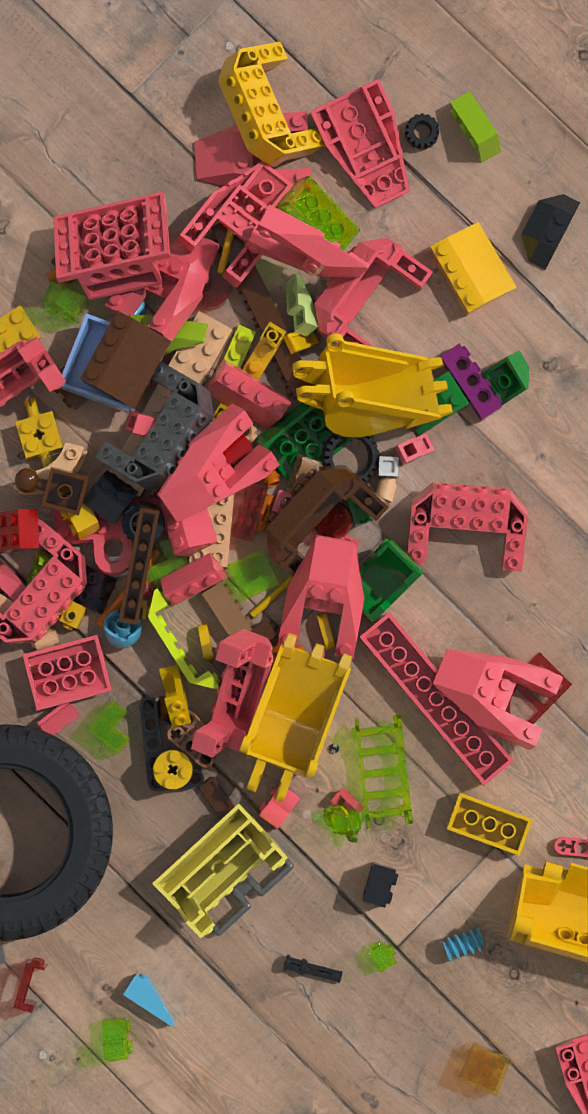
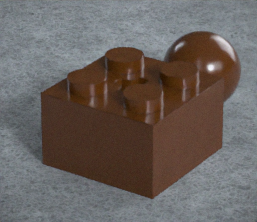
[14,466,89,515]

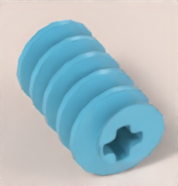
[442,927,485,962]

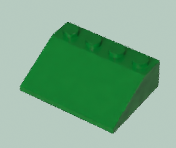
[255,402,352,481]

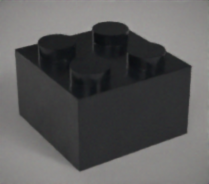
[83,470,138,524]
[362,862,398,908]

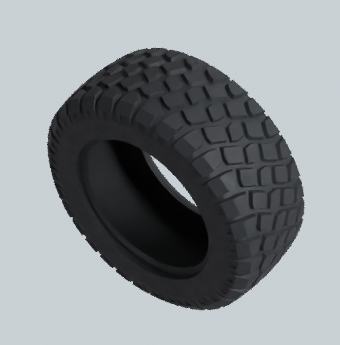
[0,724,113,941]

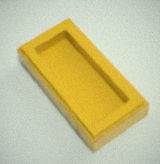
[284,331,320,354]

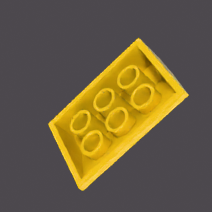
[429,222,517,316]

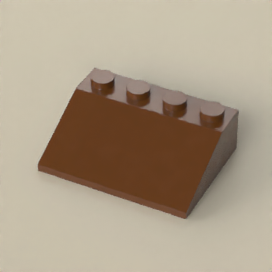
[80,310,172,409]

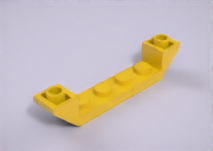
[212,322,286,421]

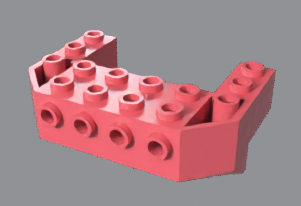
[314,238,433,347]
[0,337,66,407]
[407,482,528,572]
[0,517,87,645]
[191,629,273,757]

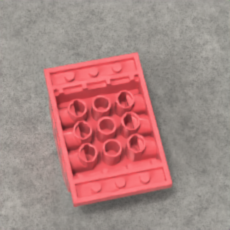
[53,191,170,300]

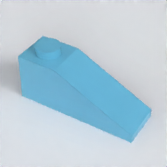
[123,973,175,1026]

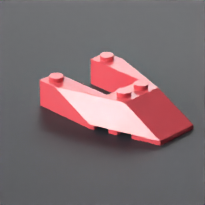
[194,111,312,193]
[176,161,293,288]
[245,204,370,278]
[105,237,220,341]
[157,404,280,522]
[278,535,364,659]
[432,649,563,750]

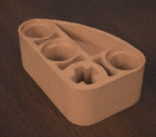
[167,711,215,767]

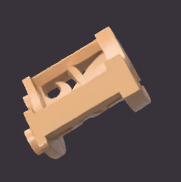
[14,443,88,496]

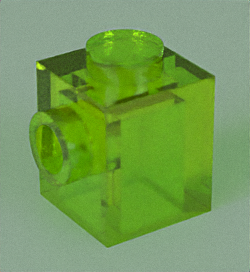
[368,941,397,973]

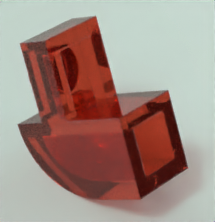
[201,279,233,310]

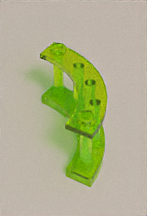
[352,715,413,829]

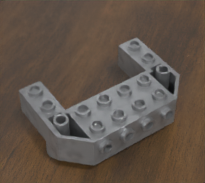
[95,362,214,491]

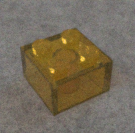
[459,1042,511,1096]

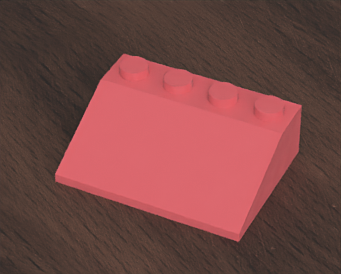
[23,635,112,711]

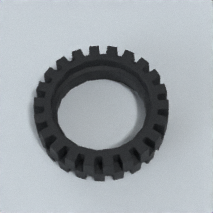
[321,433,380,482]

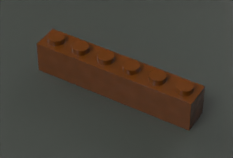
[119,504,160,625]

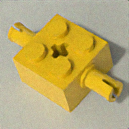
[15,398,64,468]

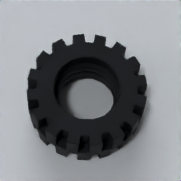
[405,113,439,150]

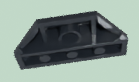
[521,194,580,270]

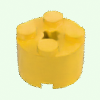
[153,750,193,789]

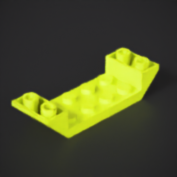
[148,588,221,689]

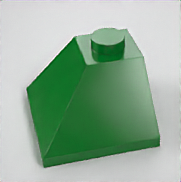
[482,351,529,406]

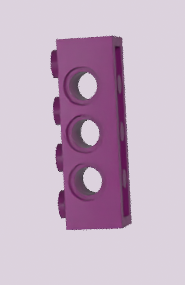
[440,343,502,422]

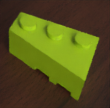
[449,91,501,163]

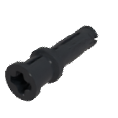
[283,954,343,983]

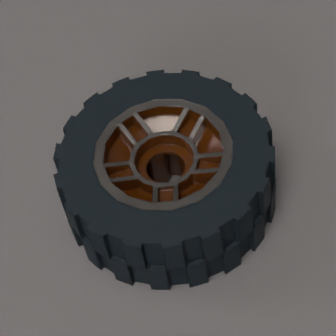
[122,501,165,543]

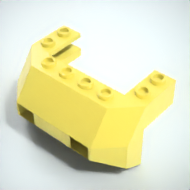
[152,804,288,938]

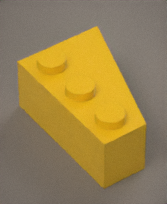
[59,486,100,540]

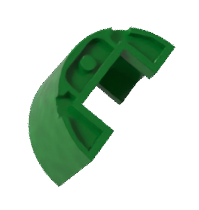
[360,538,424,623]

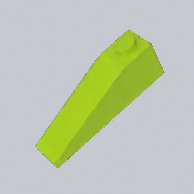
[130,315,208,354]

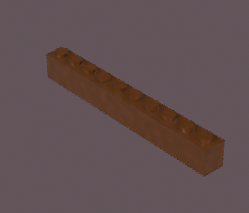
[210,223,315,400]

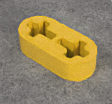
[317,613,336,650]
[198,624,214,661]

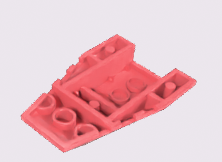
[310,79,410,208]

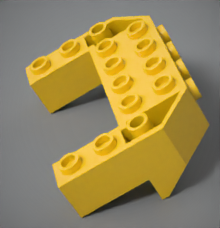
[218,42,325,167]

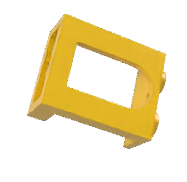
[159,665,191,727]

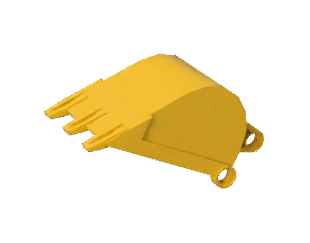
[292,334,453,438]
[239,633,352,802]

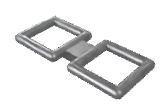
[211,858,294,936]

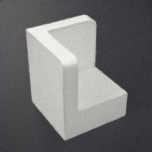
[378,456,399,478]

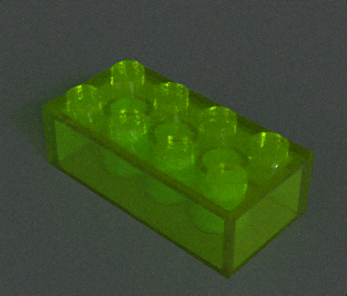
[277,175,360,251]

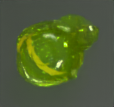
[323,805,362,843]

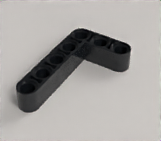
[140,697,204,791]

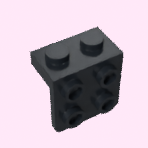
[73,566,117,614]

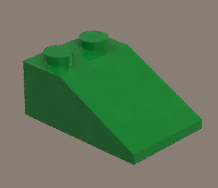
[414,371,469,436]

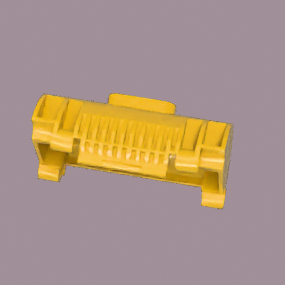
[507,861,588,963]

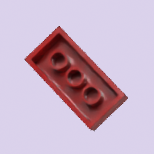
[0,509,39,554]

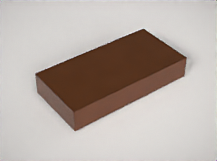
[198,776,235,819]

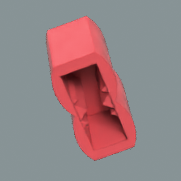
[258,785,300,829]

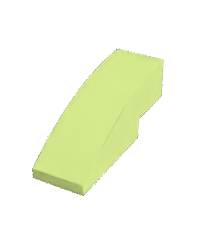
[285,274,318,336]

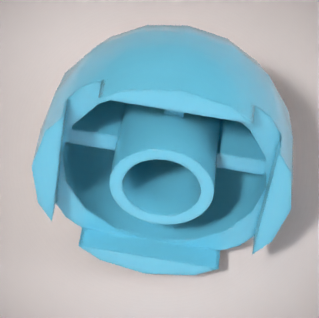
[103,610,142,648]

